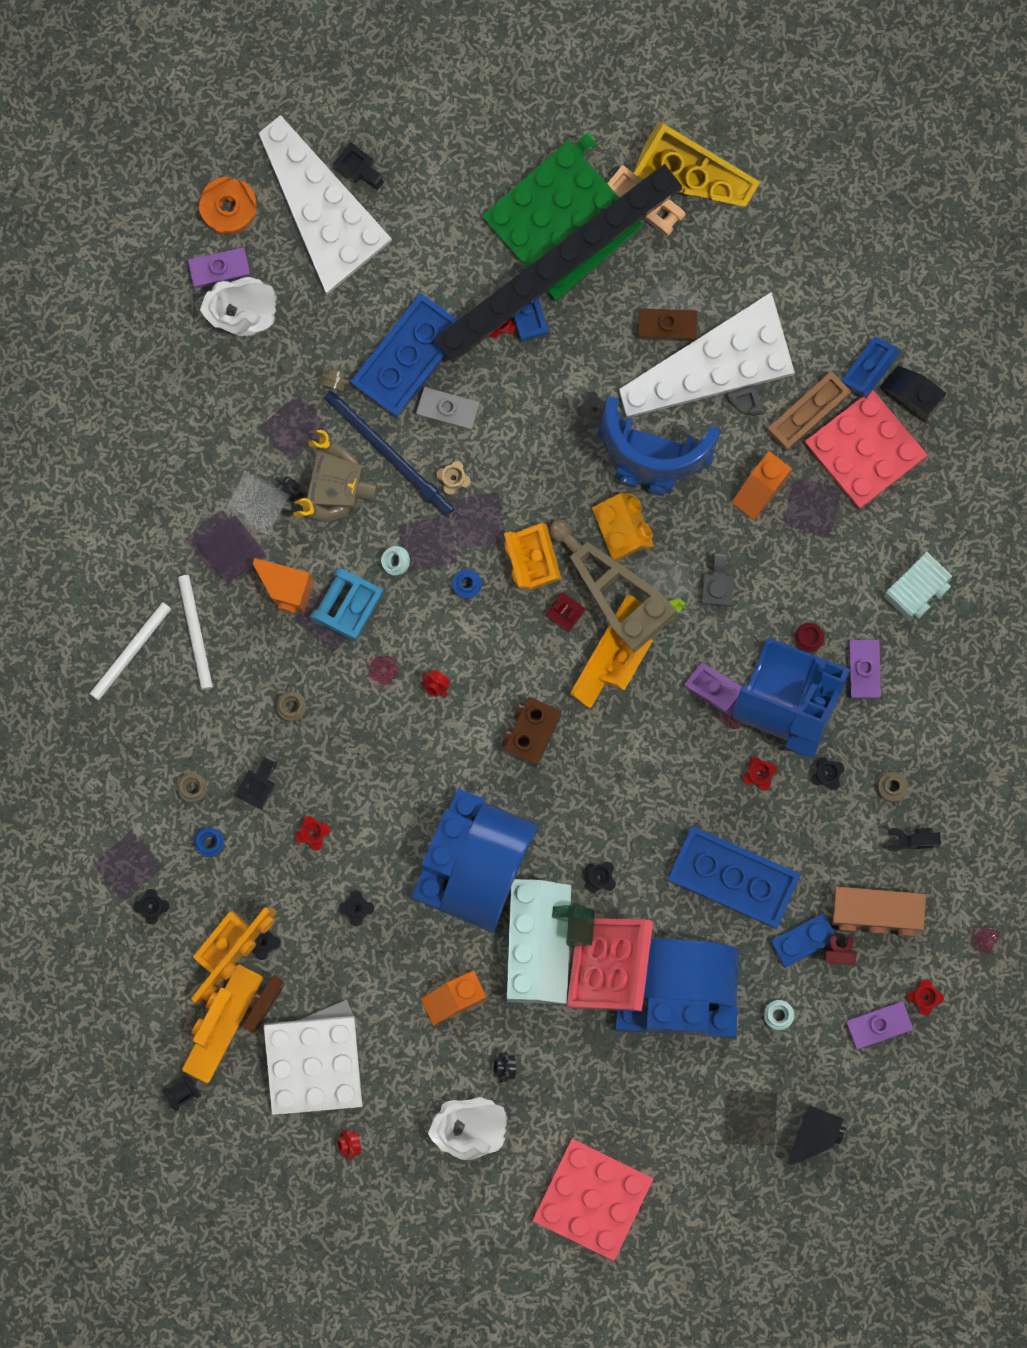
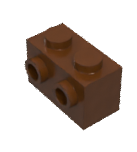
[502,697,561,768]

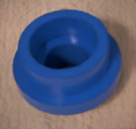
[452,570,482,599]
[194,827,224,857]

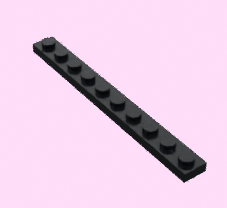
[434,164,683,363]

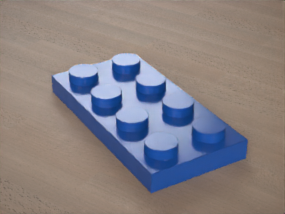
[350,293,458,419]
[667,826,801,930]

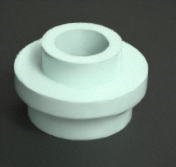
[381,546,410,575]
[764,1000,794,1030]

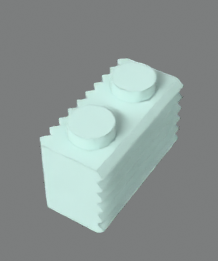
[884,552,952,621]

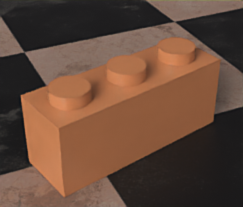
[832,887,926,937]

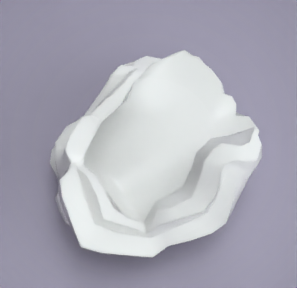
[200,277,277,336]
[428,1097,507,1160]

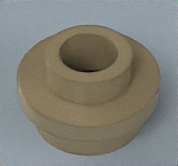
[321,369,350,391]
[277,692,306,721]
[878,772,908,802]
[177,773,207,803]

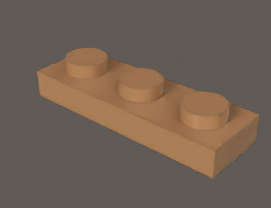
[767,371,851,451]

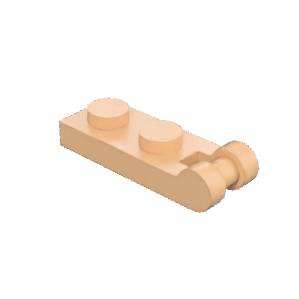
[607,165,686,237]

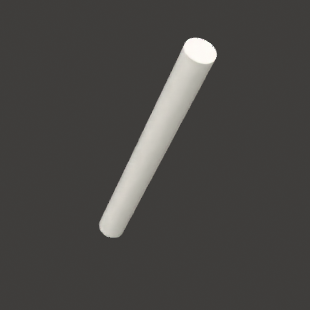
[178,575,213,690]
[90,602,171,701]

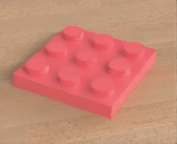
[804,390,928,510]
[567,918,653,1011]
[533,1139,653,1261]

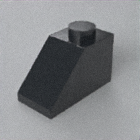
[880,366,946,423]
[787,1106,846,1165]

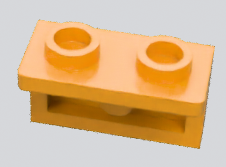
[592,493,654,561]
[504,523,561,590]

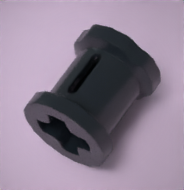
[162,1073,201,1112]

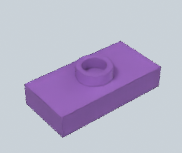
[188,247,251,289]
[849,640,881,699]
[684,662,741,716]
[846,1001,913,1050]

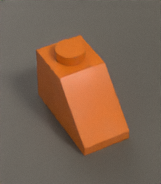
[731,451,792,520]
[253,558,314,614]
[421,970,487,1026]

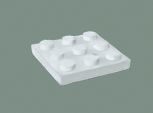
[264,1016,362,1115]

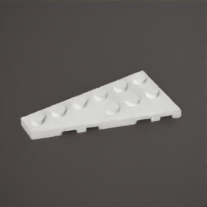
[259,115,392,295]

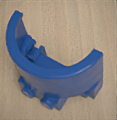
[597,396,721,496]
[733,638,850,758]
[412,788,539,933]
[616,939,739,1039]

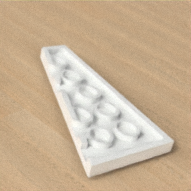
[619,292,795,418]

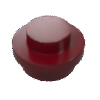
[795,623,824,652]

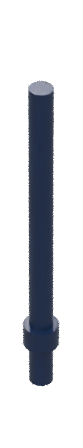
[324,391,455,516]

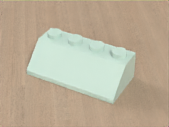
[507,879,571,1004]

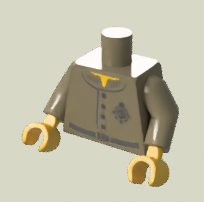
[294,430,377,522]

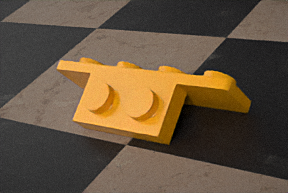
[570,595,653,708]
[191,907,277,1003]
[182,965,264,1083]

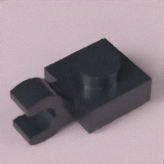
[333,142,384,191]
[235,756,278,810]
[887,828,941,852]

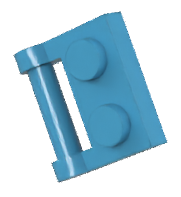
[309,568,383,642]

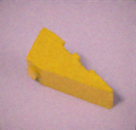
[633,121,760,207]

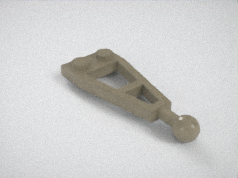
[549,519,679,653]

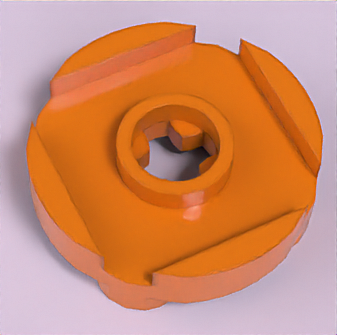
[199,177,257,235]

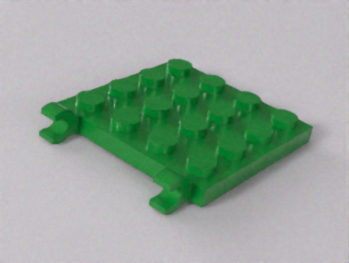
[482,132,644,301]

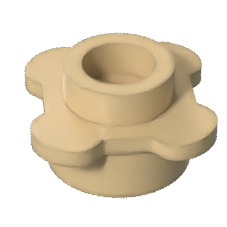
[437,461,471,495]

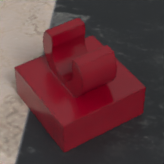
[545,592,586,633]
[824,934,857,966]

